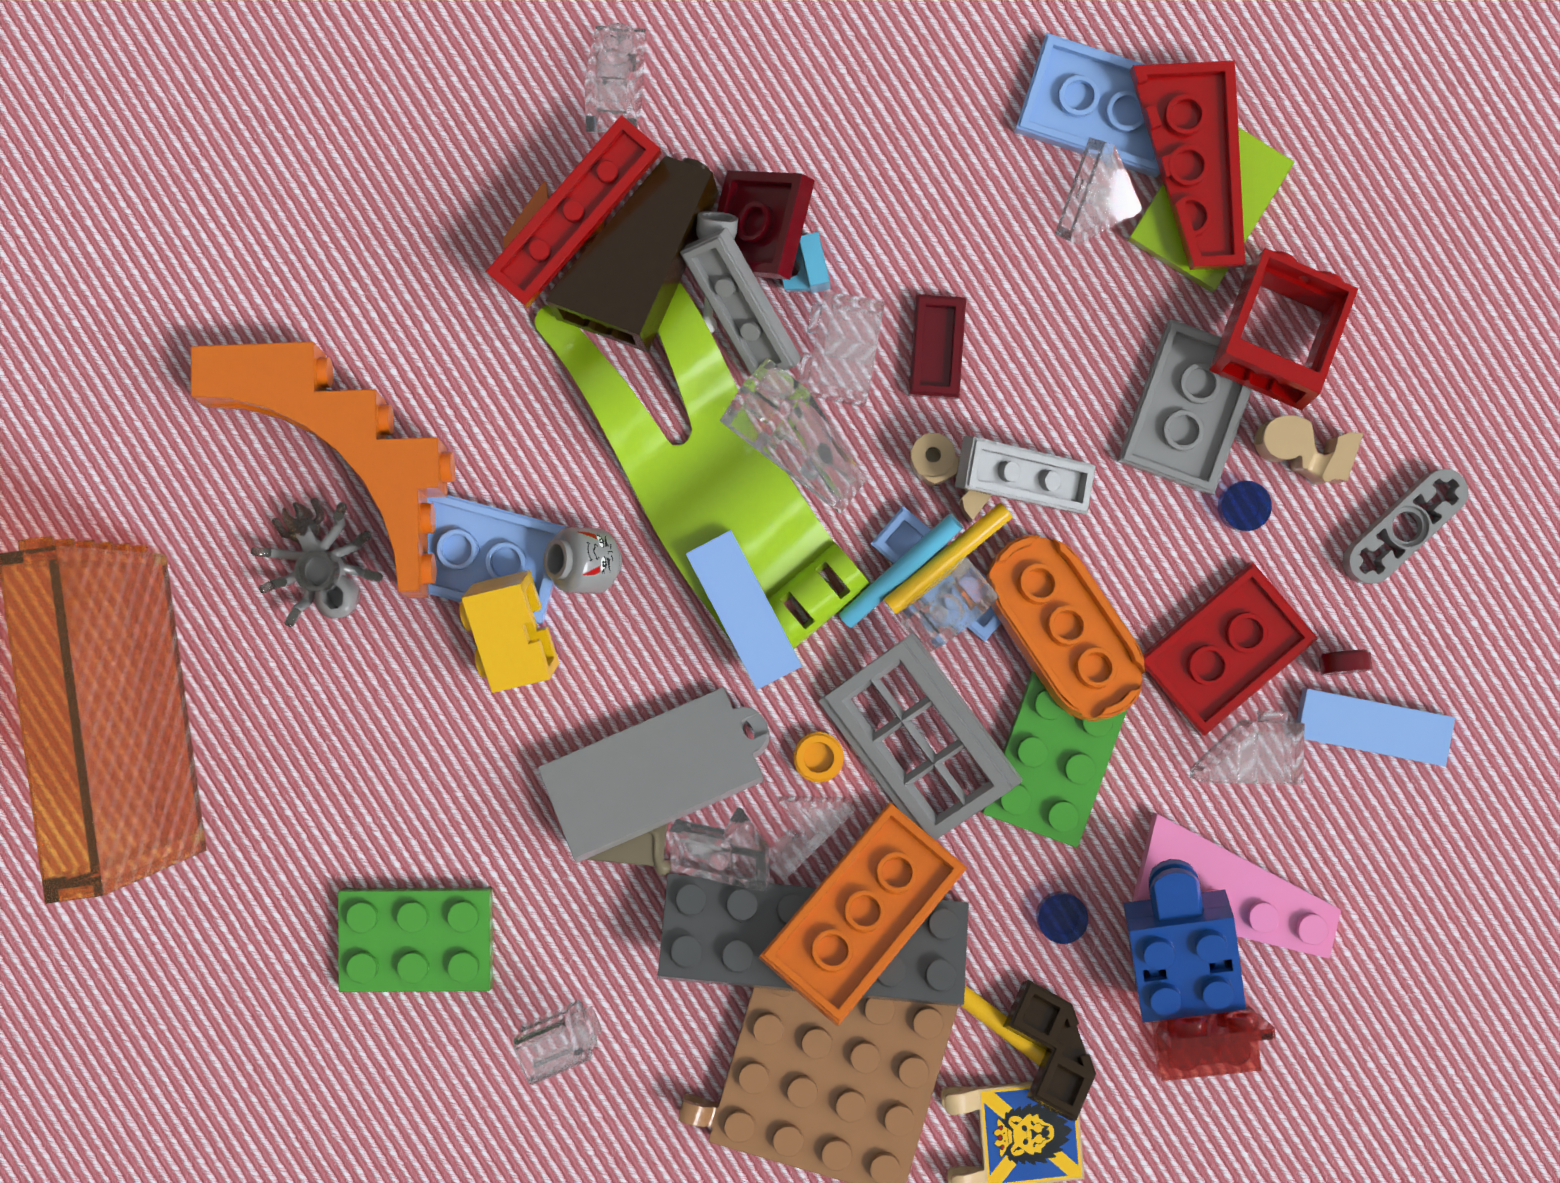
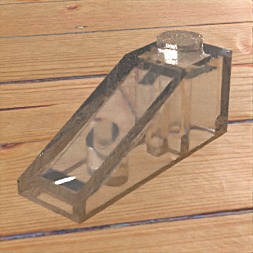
[720,358,866,514]

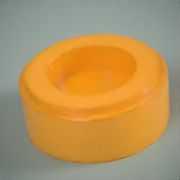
[793,731,844,783]

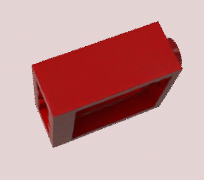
[1209,248,1359,411]

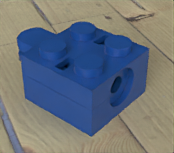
[1123,859,1246,1023]

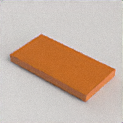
[758,802,968,1026]

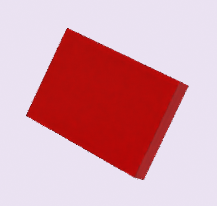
[1142,562,1318,736]

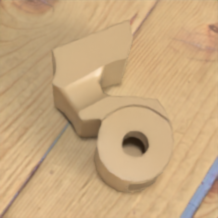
[1254,415,1364,485]
[909,433,992,523]

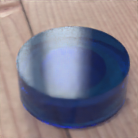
[1218,481,1272,532]
[1036,891,1088,944]

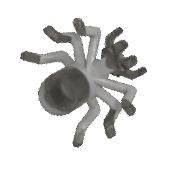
[251,498,383,627]

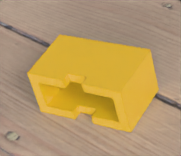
[459,570,559,693]

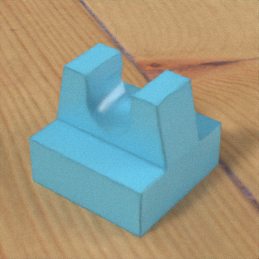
[782,232,831,294]

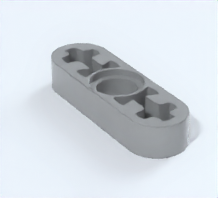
[1342,469,1468,584]

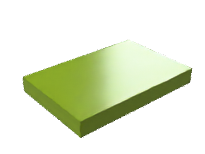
[1127,127,1295,293]

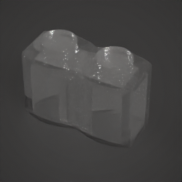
[513,1000,602,1085]

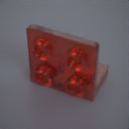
[1152,1006,1276,1081]

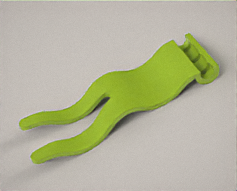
[535,282,871,649]

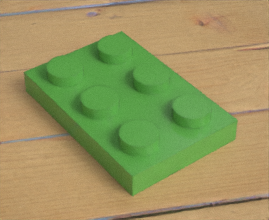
[981,671,1127,848]
[338,887,493,992]

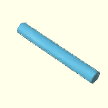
[839,514,963,628]

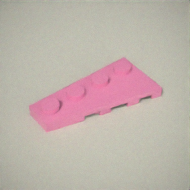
[1132,812,1341,959]

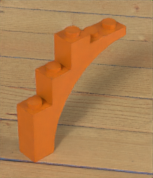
[191,342,455,598]

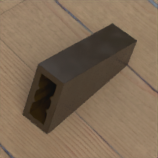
[546,156,719,353]

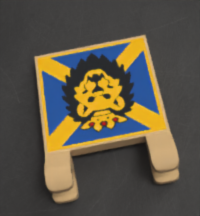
[941,1081,1085,1183]

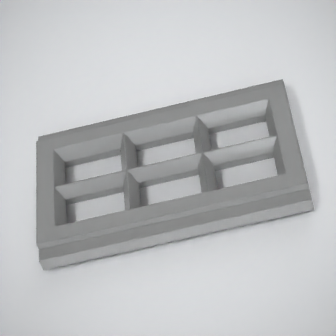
[818,633,1023,840]

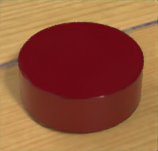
[1319,649,1373,675]

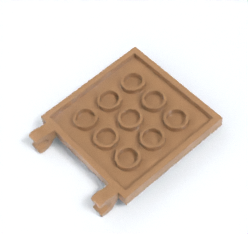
[678,988,958,1183]

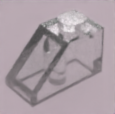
[891,557,999,653]
[1190,710,1305,785]

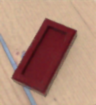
[908,294,966,400]

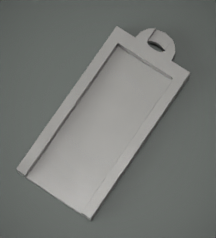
[537,687,770,863]

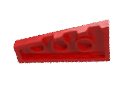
[1129,60,1245,270]

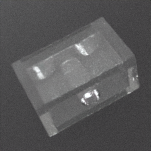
[798,291,885,407]

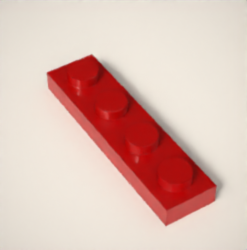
[485,115,662,308]

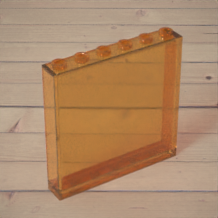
[0,536,207,904]

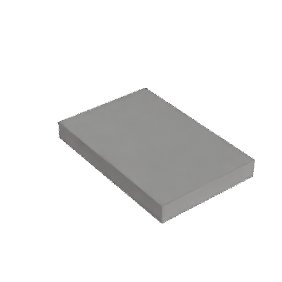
[1117,319,1252,496]

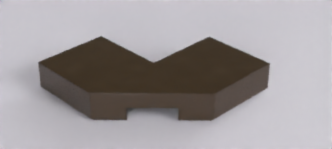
[1003,980,1096,1121]

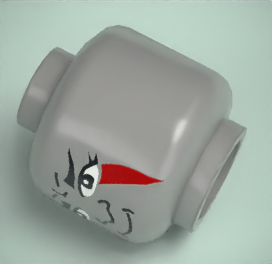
[544,527,622,594]

